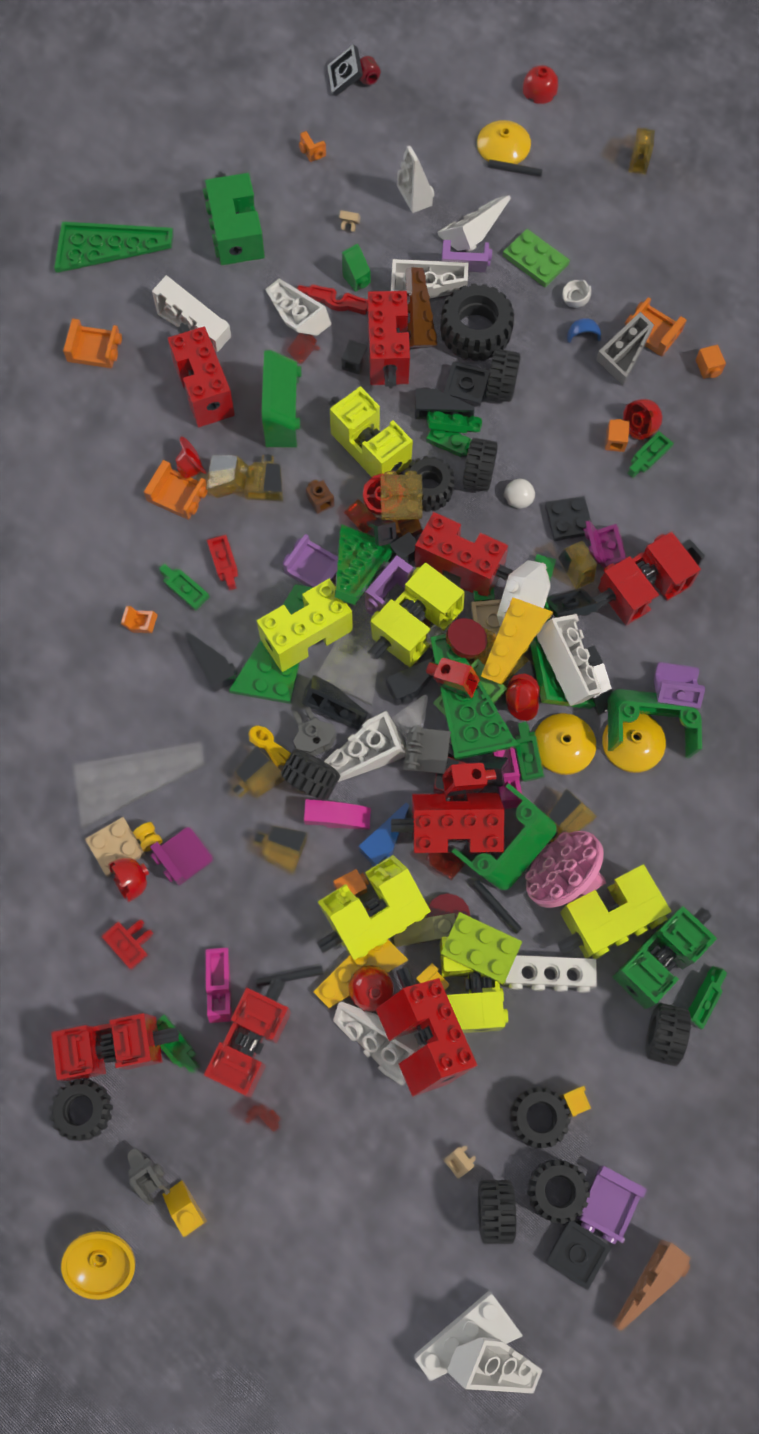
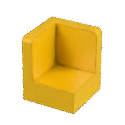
[415,963,449,990]
[560,1086,591,1118]

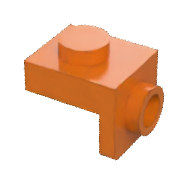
[299,131,326,162]
[121,606,158,633]

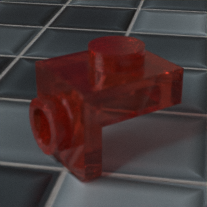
[286,333,320,364]
[344,499,377,533]
[426,851,465,881]
[245,1104,282,1133]

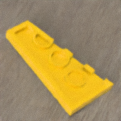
[481,597,553,685]
[313,940,408,1009]

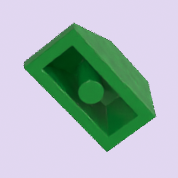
[342,243,371,292]

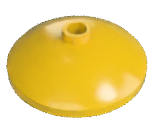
[477,120,531,164]
[535,713,596,775]
[602,714,666,773]
[61,1231,135,1300]

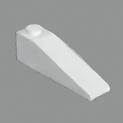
[324,711,406,782]

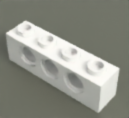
[503,956,596,993]

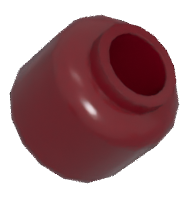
[359,56,381,85]

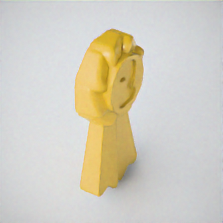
[248,725,291,768]

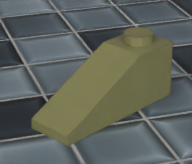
[393,913,458,947]

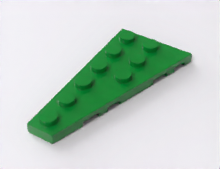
[54,221,174,273]
[335,524,394,605]
[229,584,313,704]
[530,601,595,709]
[430,634,519,760]

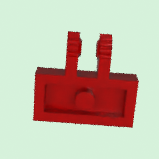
[101,919,153,970]

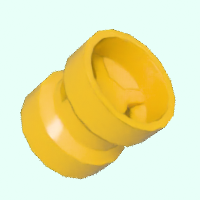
[133,822,163,852]

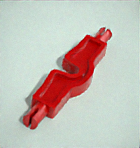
[297,284,368,315]

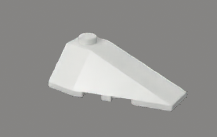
[397,146,434,213]
[437,195,511,252]
[265,278,331,336]
[333,1002,425,1085]
[447,1337,542,1393]

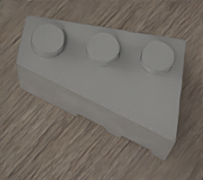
[596,312,654,386]

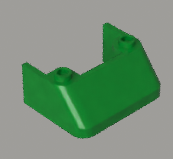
[262,350,302,448]
[608,689,702,759]
[452,783,557,890]

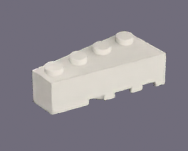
[391,259,469,303]
[414,1291,523,1381]

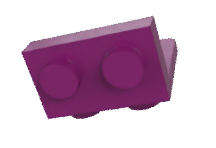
[584,520,627,569]
[150,827,213,886]

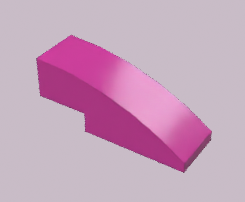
[492,748,522,809]
[304,799,371,830]
[206,948,232,1023]

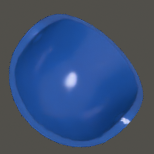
[567,318,601,343]

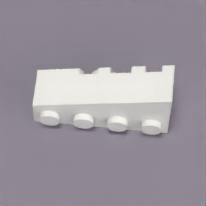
[152,275,231,352]
[537,614,601,706]

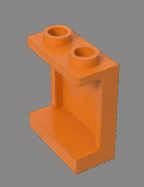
[625,297,687,357]
[63,318,122,369]
[144,460,208,520]

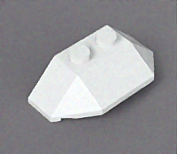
[497,560,551,627]

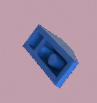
[359,802,409,866]

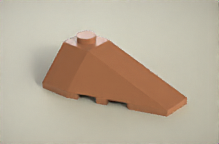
[613,1239,691,1331]

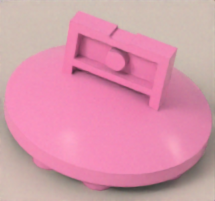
[525,831,606,908]

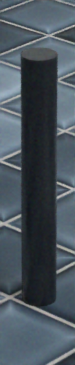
[488,159,543,177]
[472,879,522,934]
[256,965,324,988]

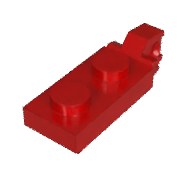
[207,535,238,591]

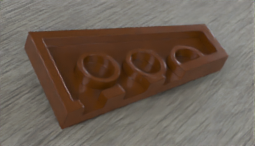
[406,267,438,347]

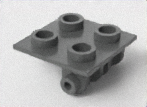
[403,726,451,774]

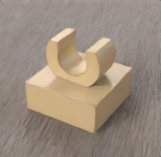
[339,210,361,232]
[444,1146,476,1179]

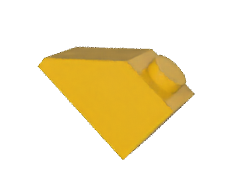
[162,1180,207,1237]

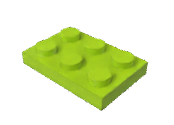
[440,912,523,984]

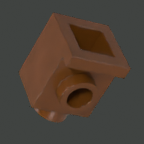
[306,480,335,514]

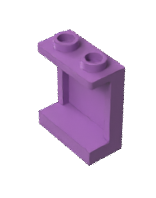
[441,240,492,272]
[283,534,338,587]
[365,556,413,616]
[654,662,705,708]
[577,1165,647,1245]

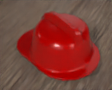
[175,436,207,479]
[506,674,540,721]

